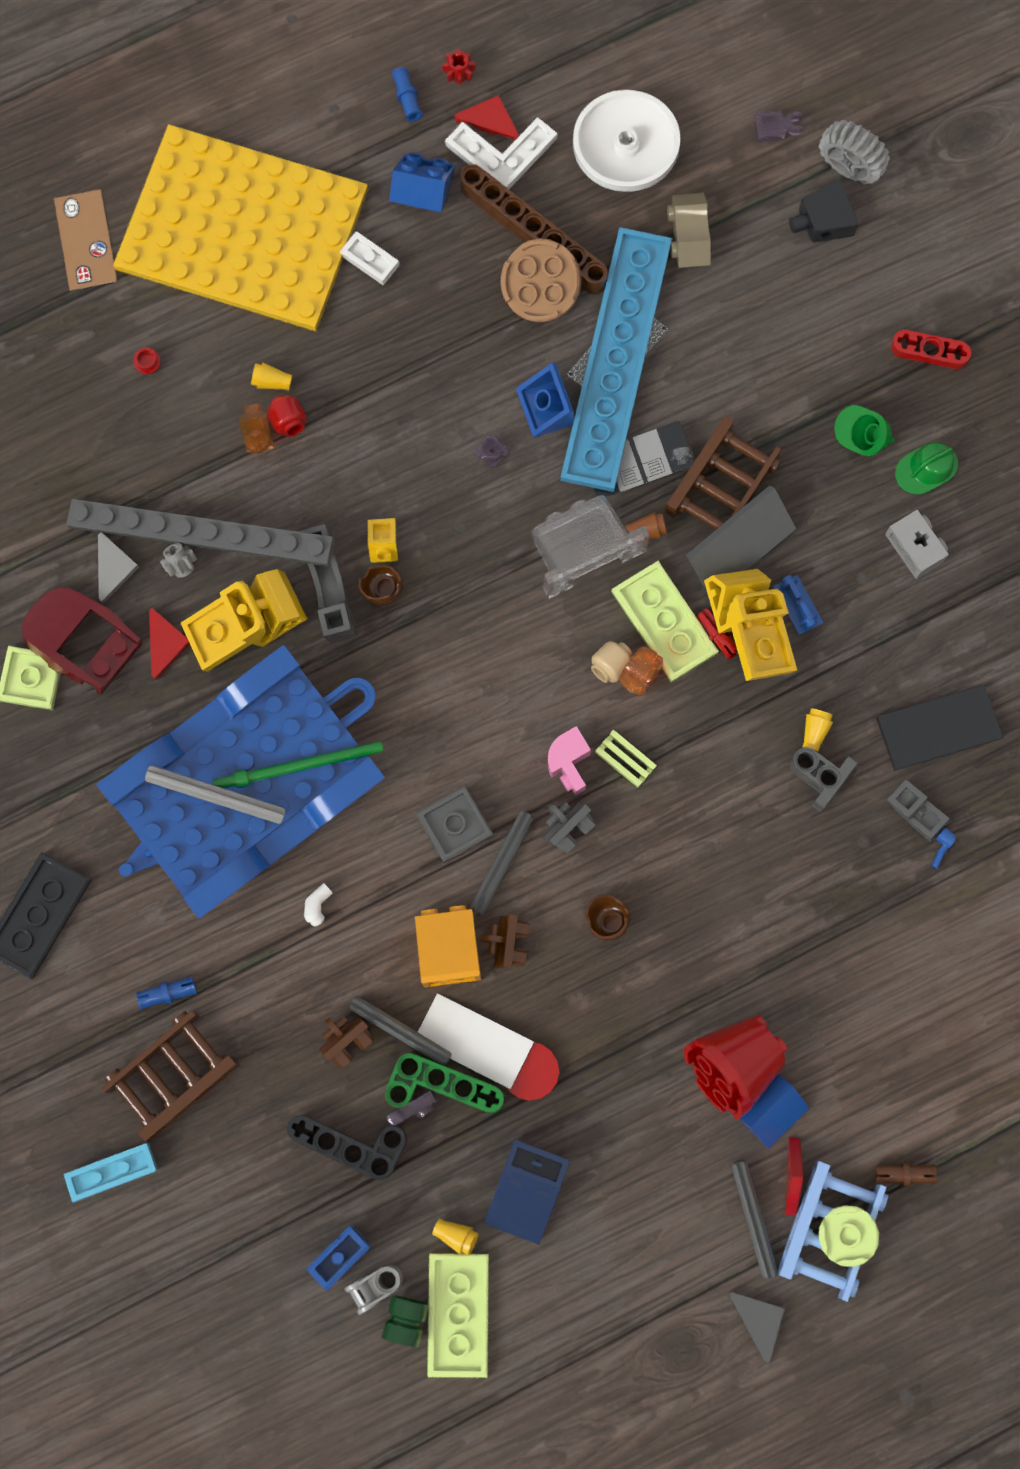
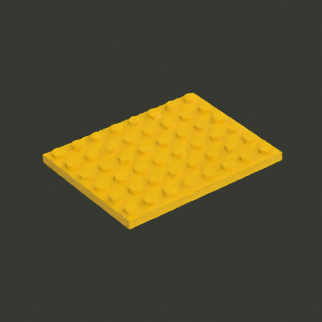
[113,124,368,331]

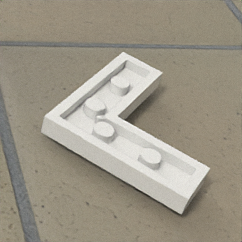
[445,117,557,189]

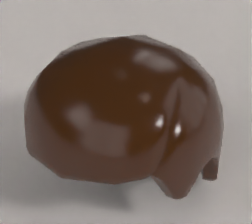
[358,565,403,606]
[585,894,631,941]

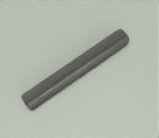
[471,811,533,915]
[349,996,452,1066]
[731,1161,778,1279]

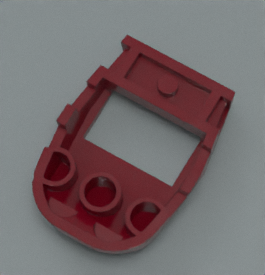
[22,588,143,695]

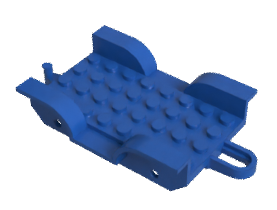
[96,645,385,919]

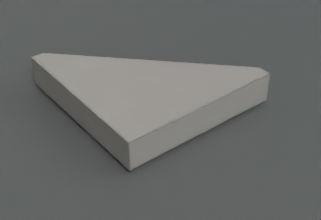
[98,532,139,604]

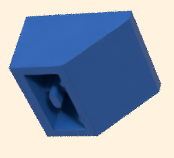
[389,153,456,212]

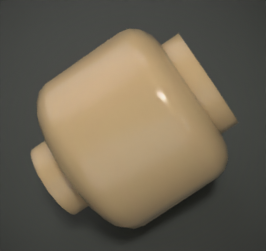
[591,641,633,683]

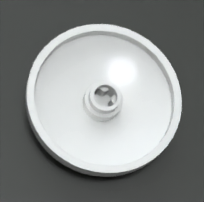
[573,90,680,192]

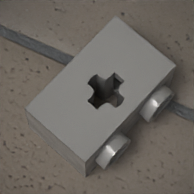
[885,509,949,579]

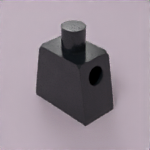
[789,179,858,243]

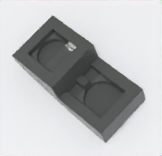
[887,780,950,842]

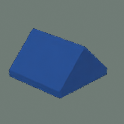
[516,362,574,437]
[739,1074,809,1149]

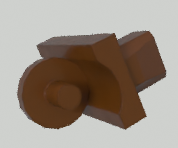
[481,914,530,968]
[319,1015,373,1068]

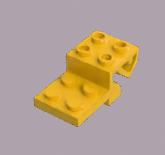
[181,569,307,672]
[704,569,797,681]

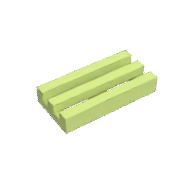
[595,730,657,788]

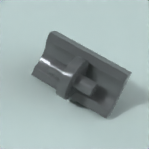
[542,802,596,853]

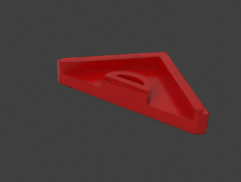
[454,95,519,141]
[149,608,190,680]
[785,1137,803,1216]

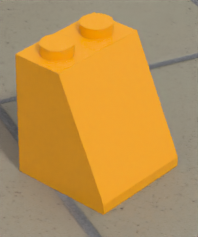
[415,905,481,988]

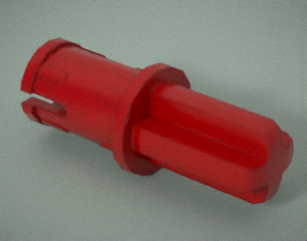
[697,608,738,660]

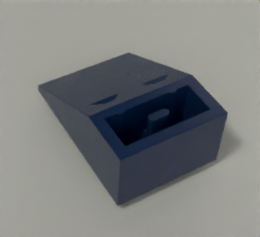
[484,1139,570,1245]

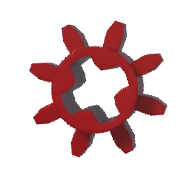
[442,49,475,85]

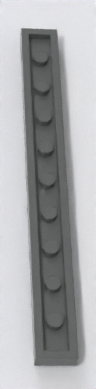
[66,499,335,567]

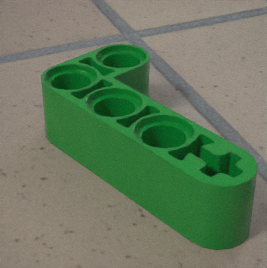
[385,1053,504,1113]

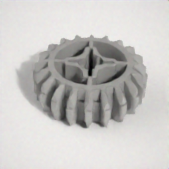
[819,120,890,184]

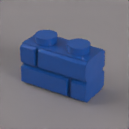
[306,1225,372,1291]

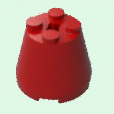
[683,1015,787,1119]

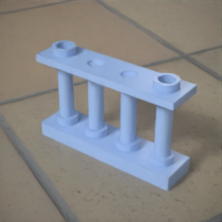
[778,1161,888,1302]

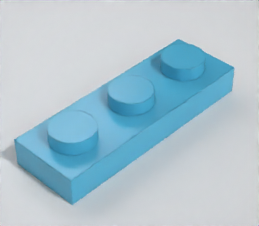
[63,1143,158,1202]

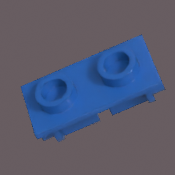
[773,575,824,635]

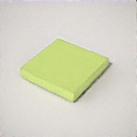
[0,646,64,710]

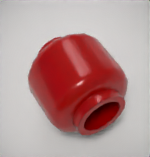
[267,395,307,437]

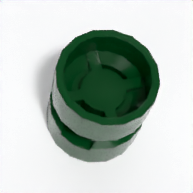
[382,1295,429,1347]

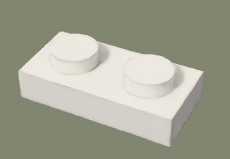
[340,231,400,285]

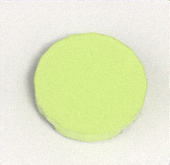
[819,1206,879,1267]

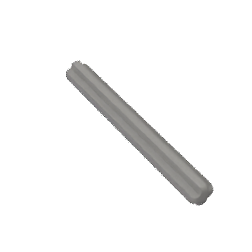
[145,765,285,824]

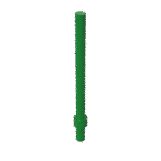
[212,741,383,788]

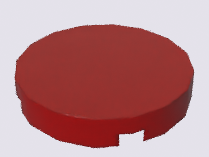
[507,1043,559,1101]

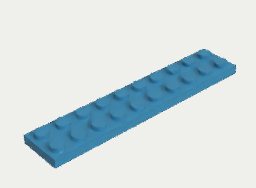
[560,227,672,492]

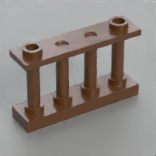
[665,416,782,530]
[101,1011,239,1142]

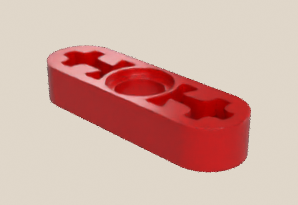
[891,330,971,369]

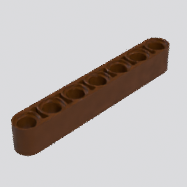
[460,164,608,294]

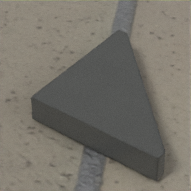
[729,1291,784,1363]

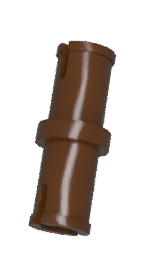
[875,1162,937,1186]

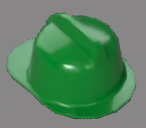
[834,405,895,456]
[895,442,958,495]

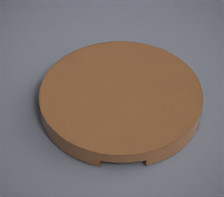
[501,239,581,322]

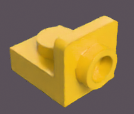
[368,518,398,563]

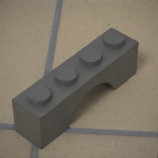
[299,524,357,644]

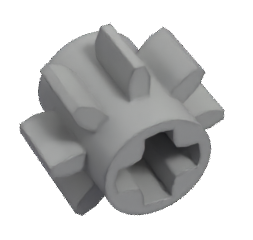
[160,543,197,578]

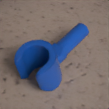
[931,828,956,869]

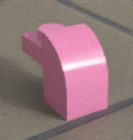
[548,726,591,796]

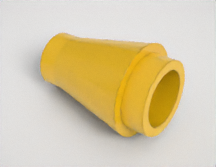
[251,362,292,391]
[802,708,833,752]
[432,1219,479,1255]

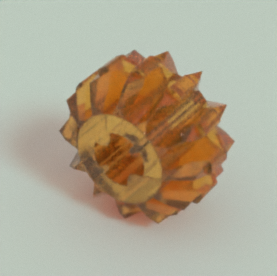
[620,646,663,696]

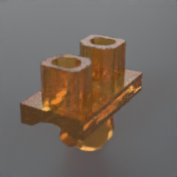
[238,404,274,454]

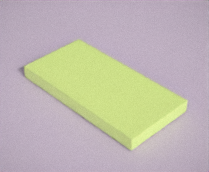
[611,561,719,683]
[428,1253,489,1377]

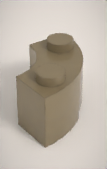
[667,193,711,268]

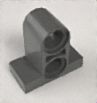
[790,747,857,812]

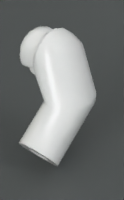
[304,883,333,926]

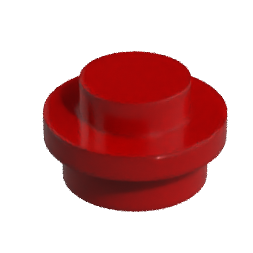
[133,348,161,375]

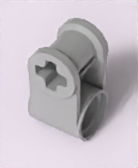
[345,1264,403,1315]

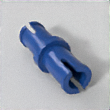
[392,67,423,122]
[136,976,197,1010]

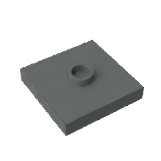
[416,786,493,863]

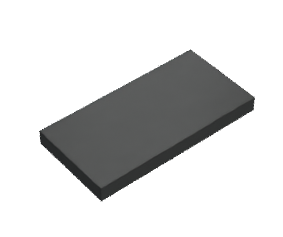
[686,485,796,591]

